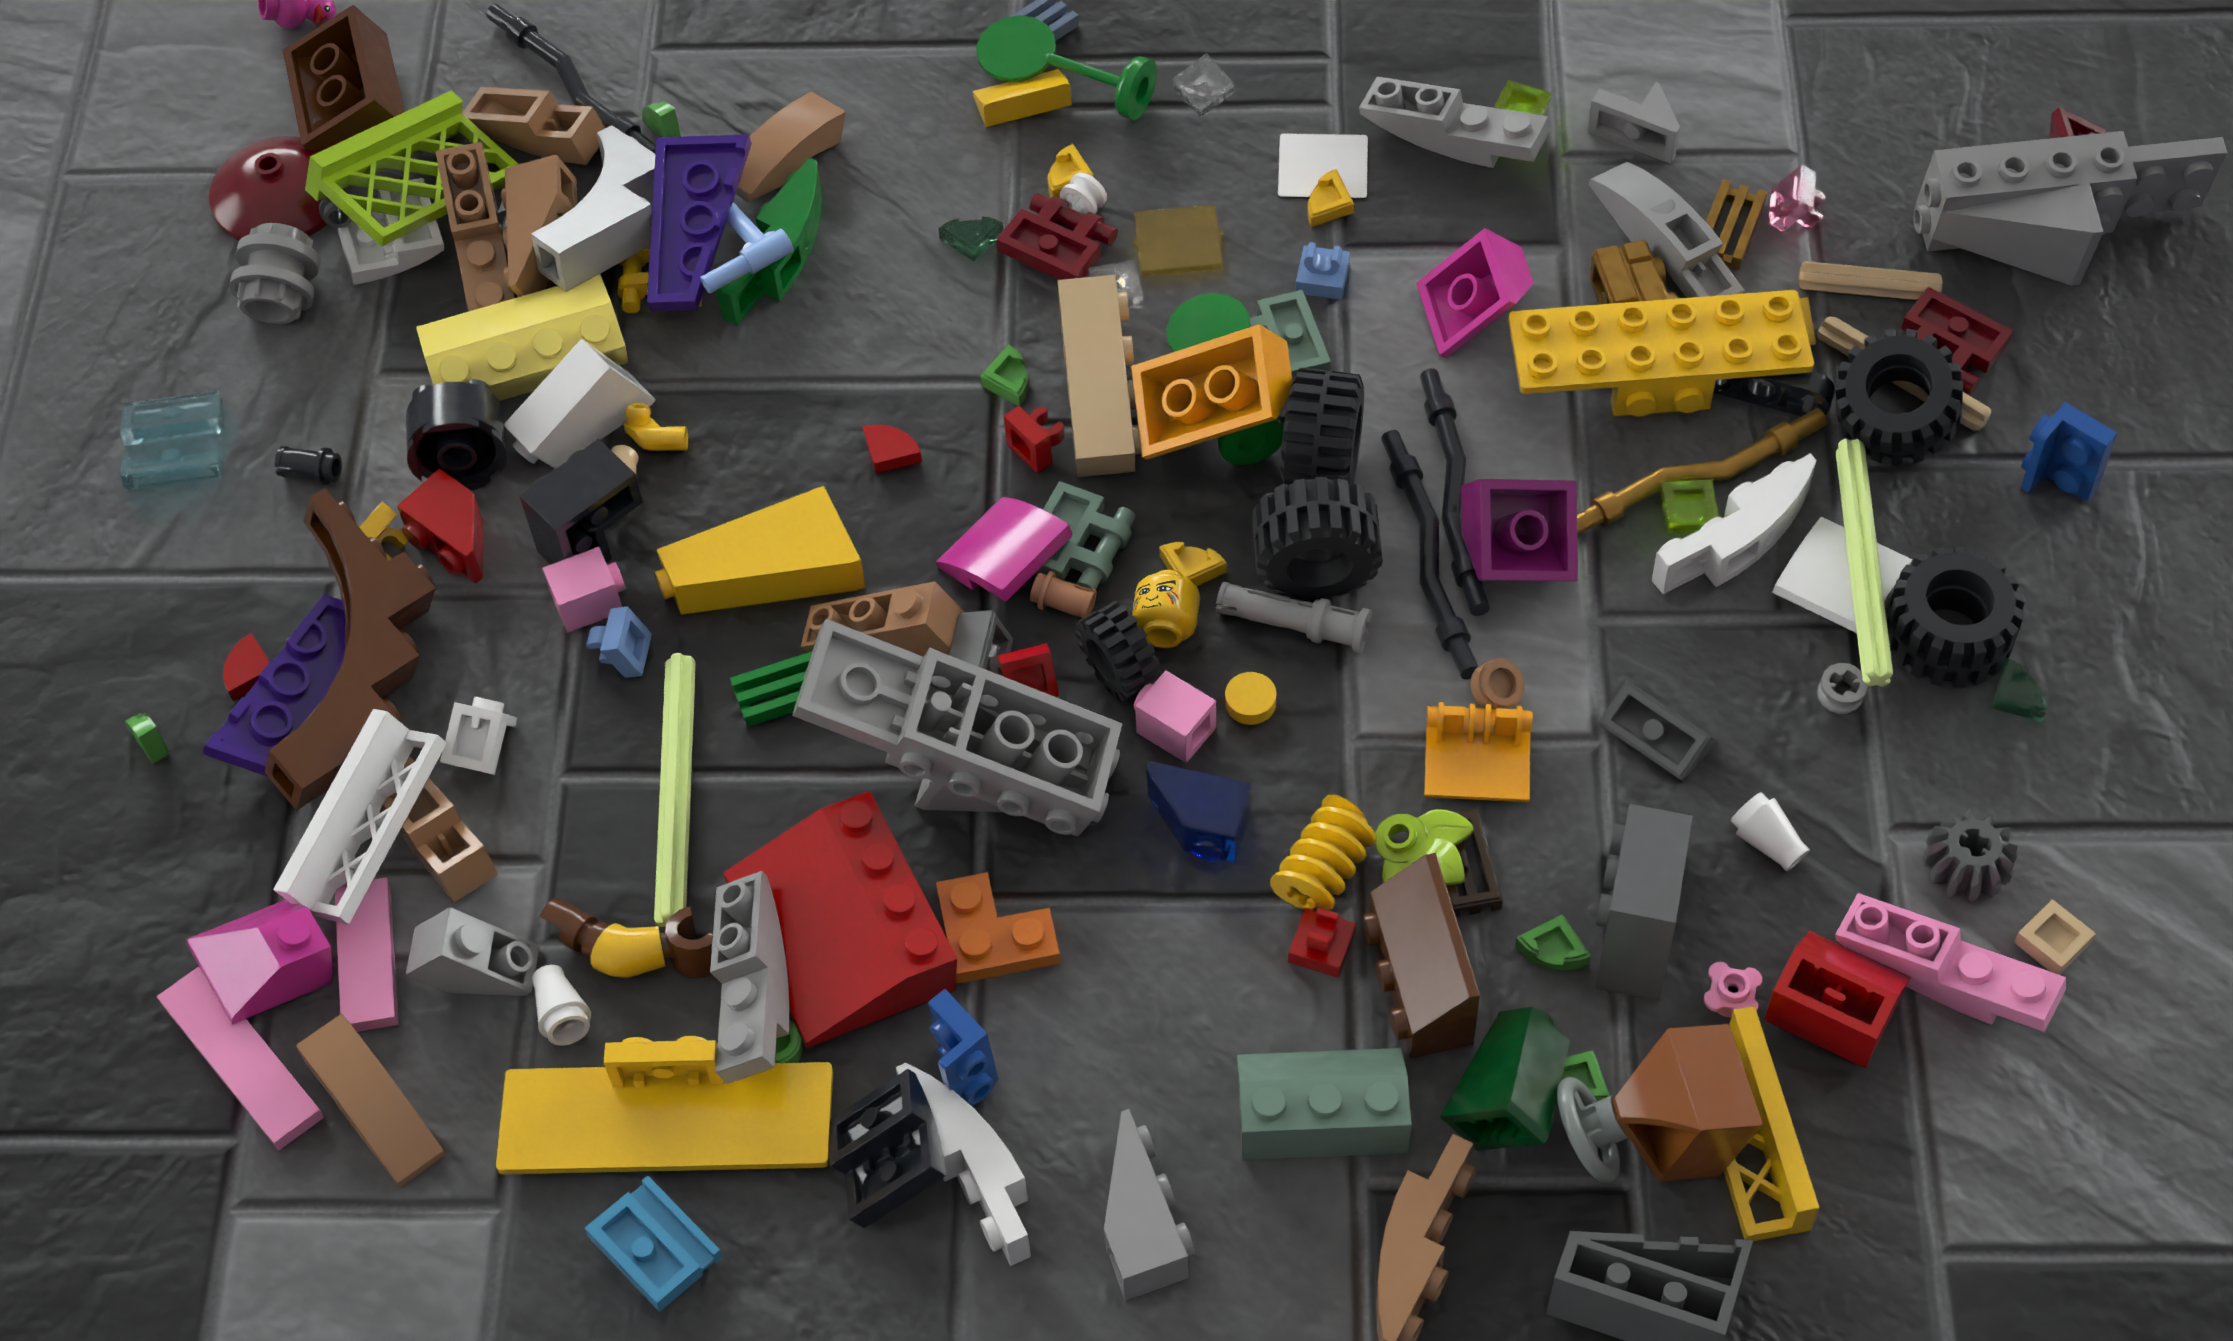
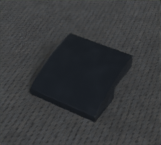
[829,1069,946,1228]

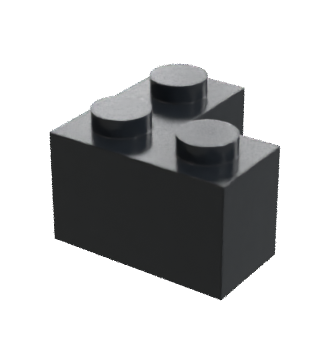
[519,439,643,565]

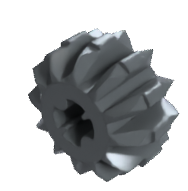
[1923,808,2018,903]

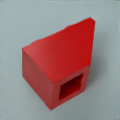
[397,468,483,584]

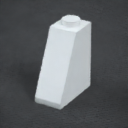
[504,339,656,469]

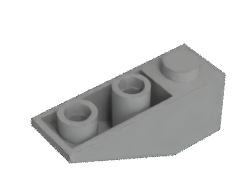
[1104,1109,1195,1301]

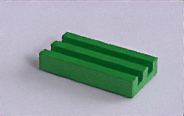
[730,651,813,727]

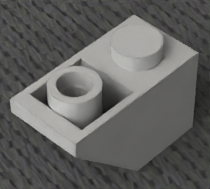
[406,907,540,996]

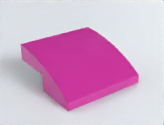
[936,497,1072,602]

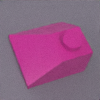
[1416,228,1534,358]
[187,900,332,1024]

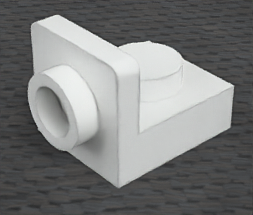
[440,697,517,775]

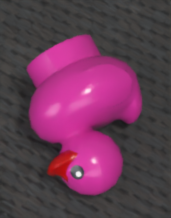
[258,0,336,30]

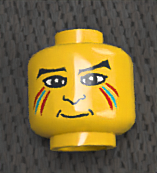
[1132,570,1200,648]

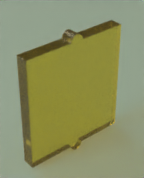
[1133,204,1223,277]

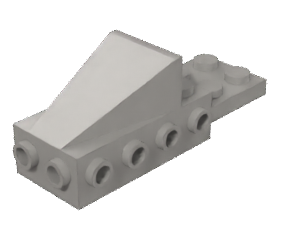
[1914,131,2228,286]
[792,619,1122,837]

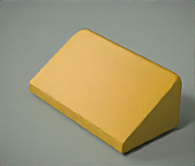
[973,69,1072,128]

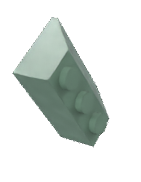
[1237,1048,1412,1160]

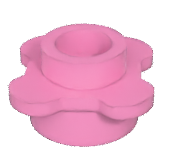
[1704,962,1762,1018]

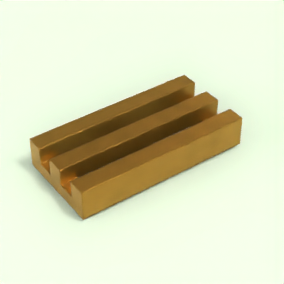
[1706,179,1768,270]

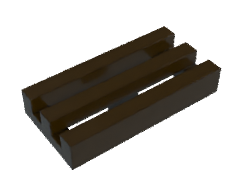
[1446,809,1503,917]

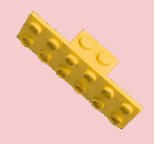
[1508,290,1814,417]
[496,1036,833,1174]

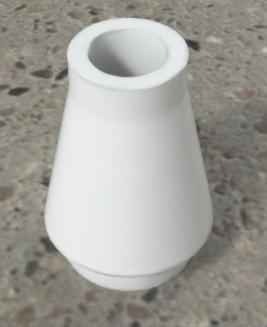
[1731,792,1810,872]
[532,965,591,1046]

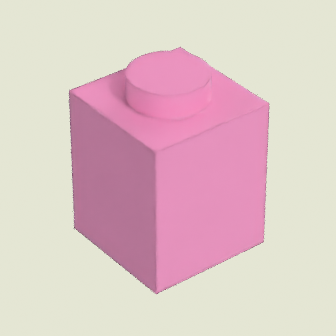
[542,547,626,633]
[1134,670,1216,763]

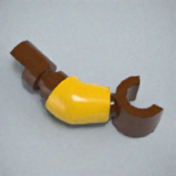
[539,898,713,978]

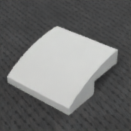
[337,178,444,285]
[1772,517,1913,633]

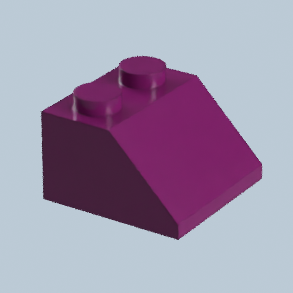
[1461,479,1578,582]

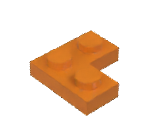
[936,872,1061,984]

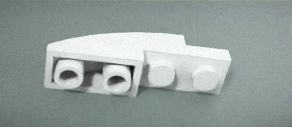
[1652,453,1817,594]
[896,1063,1031,1266]

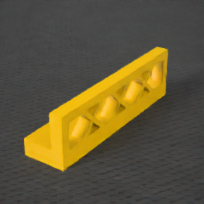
[1724,1006,1819,1241]

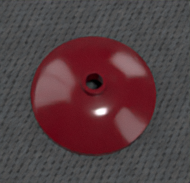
[209,136,327,241]

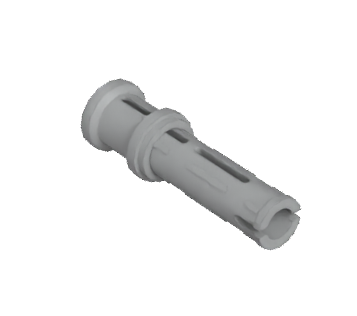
[1216,582,1372,653]

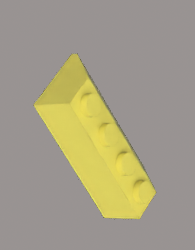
[416,274,628,401]

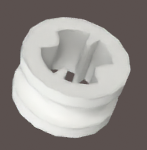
[1060,172,1107,215]

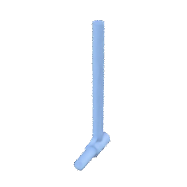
[700,202,794,294]

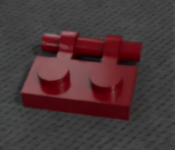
[996,193,1118,280]
[1896,287,2014,395]

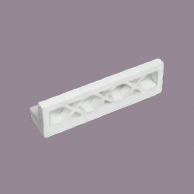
[273,709,447,924]

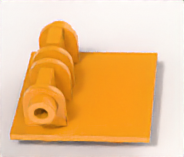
[1424,702,1533,802]

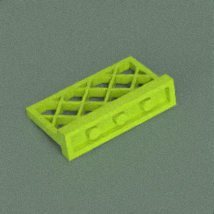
[305,90,519,247]

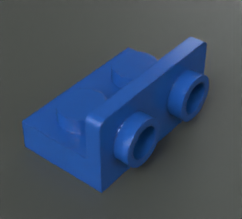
[2021,402,2117,502]
[928,989,999,1105]

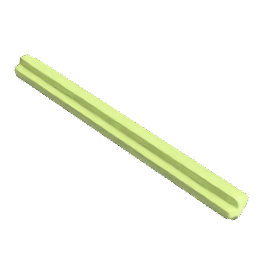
[1836,439,1893,687]
[654,653,696,927]

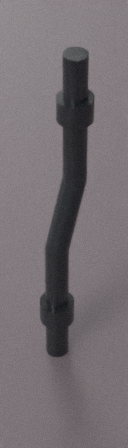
[486,4,656,153]
[1420,368,1490,616]
[1381,430,1478,680]

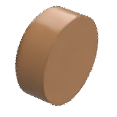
[1470,658,1525,709]

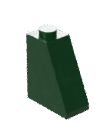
[1440,1006,1570,1151]

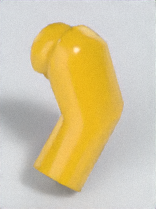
[623,403,688,451]

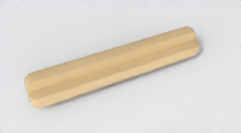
[1798,261,1943,300]

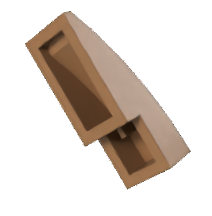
[462,87,605,165]
[736,91,846,202]
[381,757,499,903]
[296,1013,446,1188]

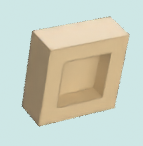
[2014,899,2096,975]

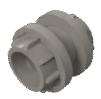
[229,223,321,324]

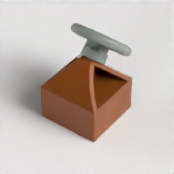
[1557,1024,1763,1184]

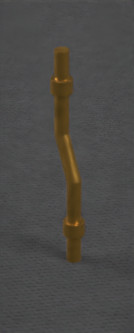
[1577,408,1827,536]

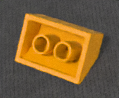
[1131,324,1292,459]

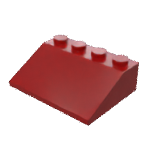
[724,791,957,1048]

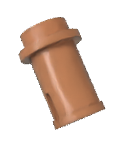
[1030,571,1097,619]

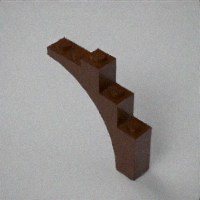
[264,488,436,811]

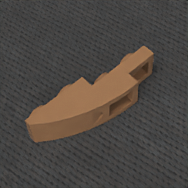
[435,142,515,312]
[1376,1134,1477,1341]

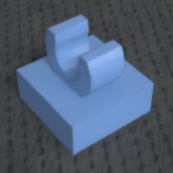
[1296,242,1350,300]
[586,606,652,678]

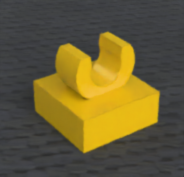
[359,501,408,561]

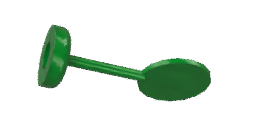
[976,15,1157,121]
[1166,293,1284,465]

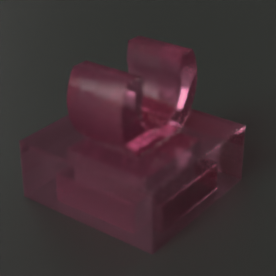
[1768,164,1825,231]

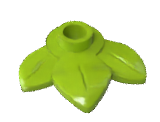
[1375,809,1474,885]

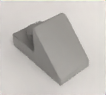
[1588,82,1680,164]

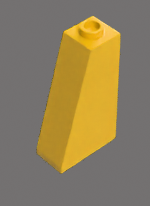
[654,486,866,615]

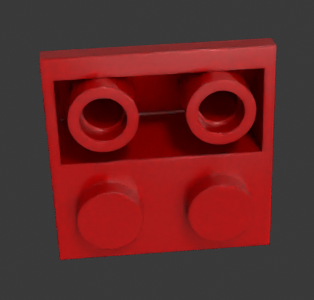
[1764,931,1911,1068]

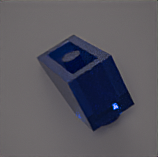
[1146,761,1251,863]

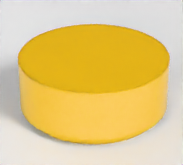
[1225,672,1276,725]

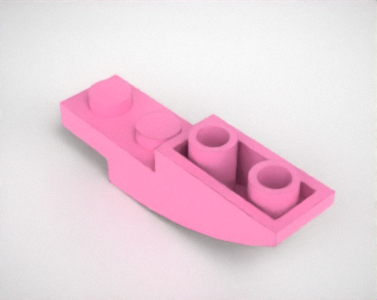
[1835,893,2066,1032]

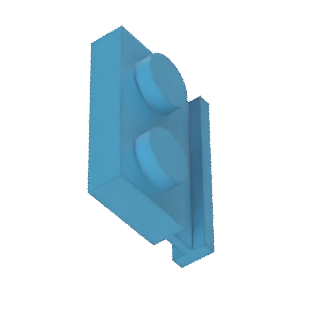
[585,1176,722,1312]

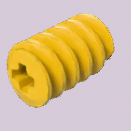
[1270,795,1377,911]

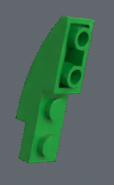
[716,157,822,326]

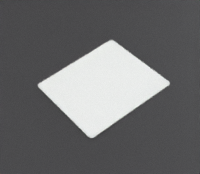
[1278,134,1368,198]

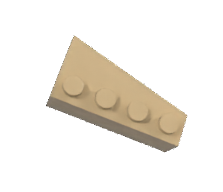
[1058,275,1142,477]

